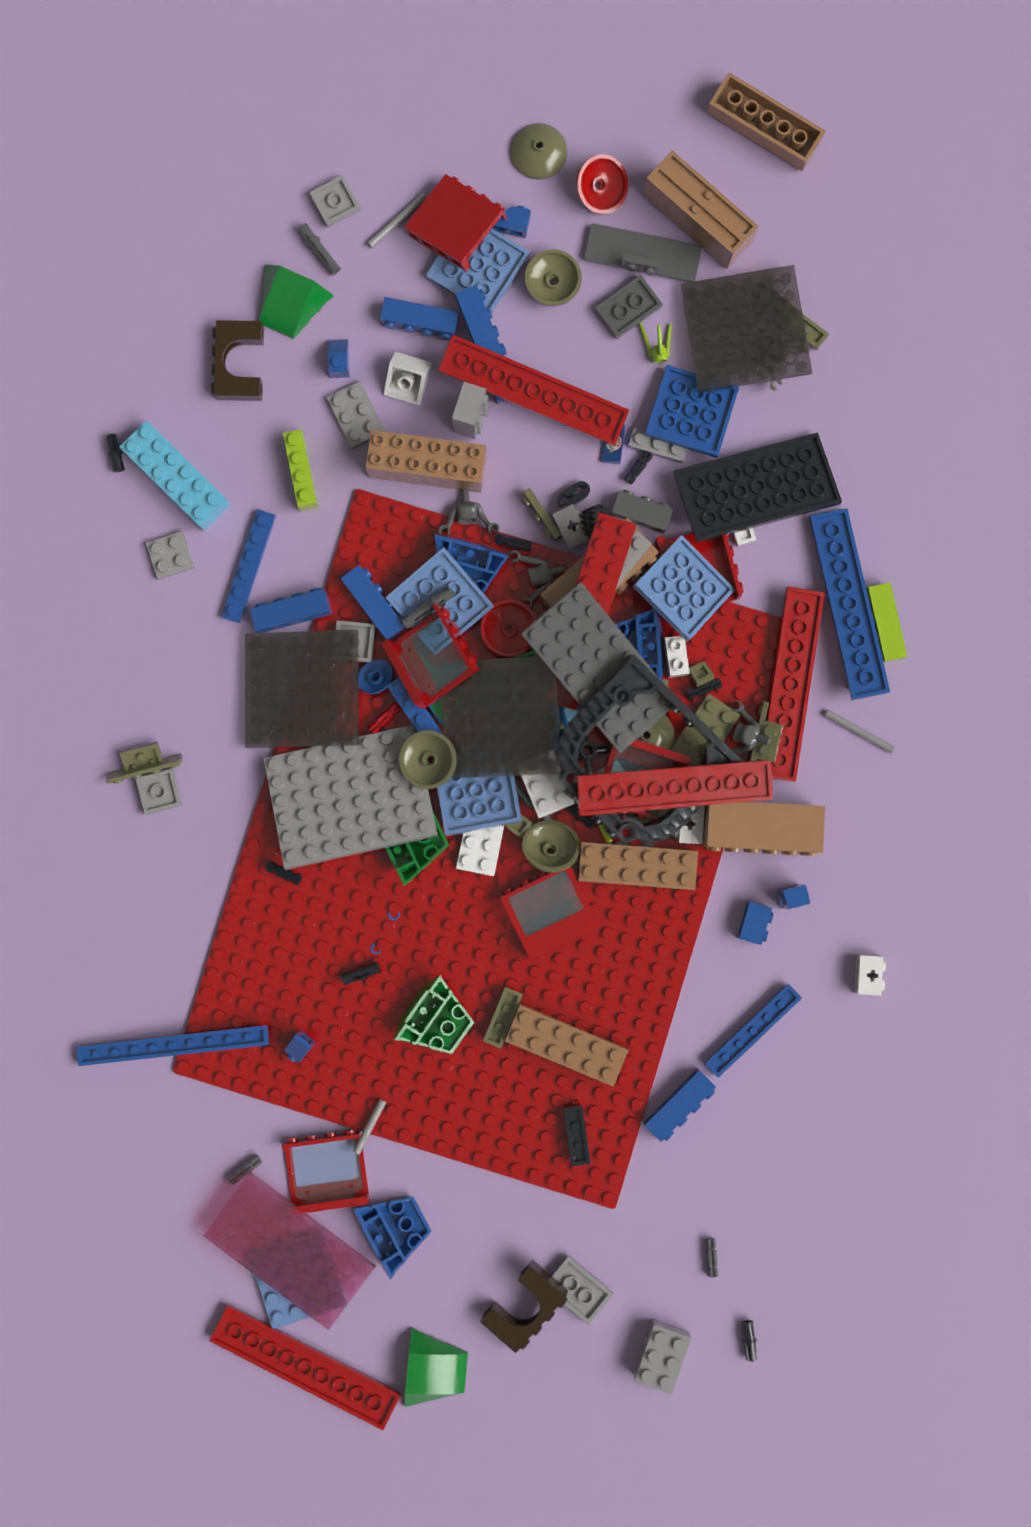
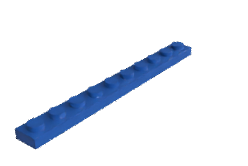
[76,1025,270,1066]

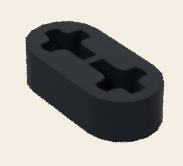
[557,481,590,508]

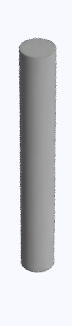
[353,1099,386,1155]

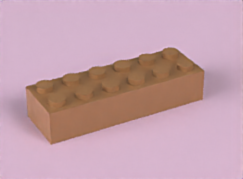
[707,72,826,171]
[578,842,698,890]
[505,1003,628,1087]

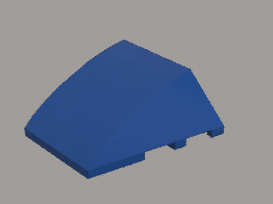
[435,534,509,593]
[615,608,665,681]
[353,1196,431,1279]

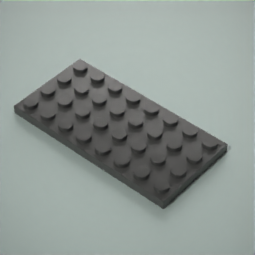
[520,582,671,753]

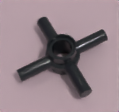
[557,735,613,775]

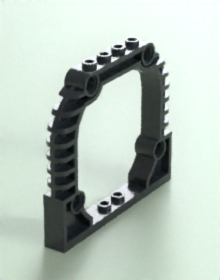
[558,654,743,843]

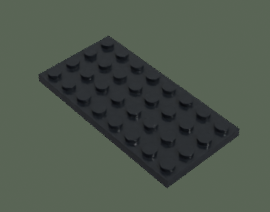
[673,432,842,543]

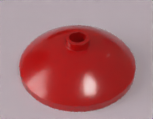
[576,154,628,214]
[480,599,537,657]

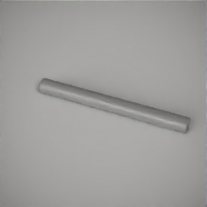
[367,193,427,248]
[824,710,895,753]

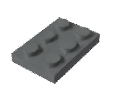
[595,275,663,339]

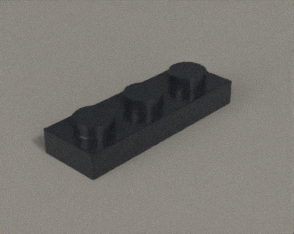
[563,1104,591,1167]

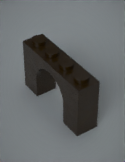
[211,320,264,401]
[480,1259,568,1353]

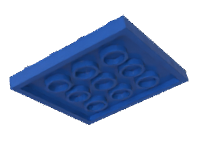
[645,365,739,458]

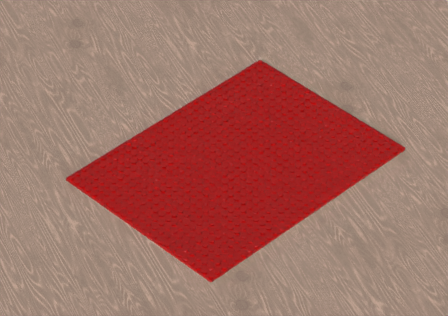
[173,489,781,1209]

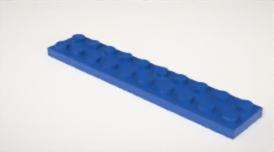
[809,508,890,701]

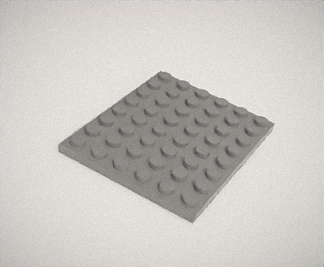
[264,725,438,870]

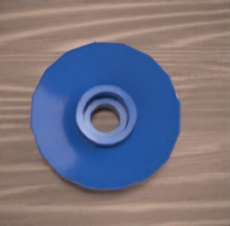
[357,659,393,694]

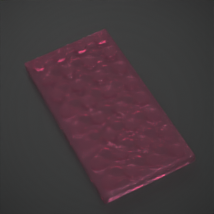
[203,1172,376,1330]

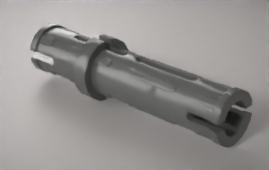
[297,223,341,276]
[401,586,455,628]

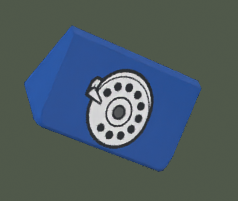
[601,425,625,465]

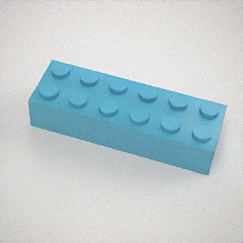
[120,420,231,531]

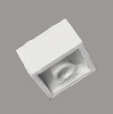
[384,352,432,406]

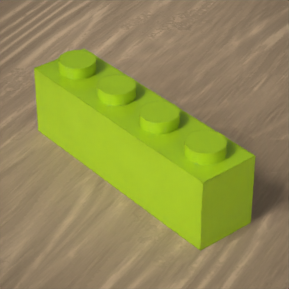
[283,429,319,512]
[866,582,908,663]

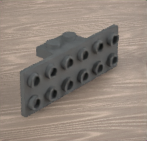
[584,223,702,283]

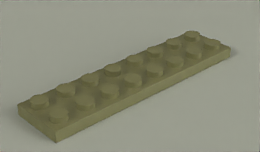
[627,694,740,824]

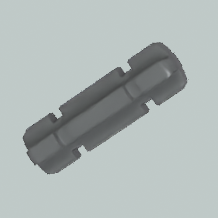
[705,1238,718,1278]

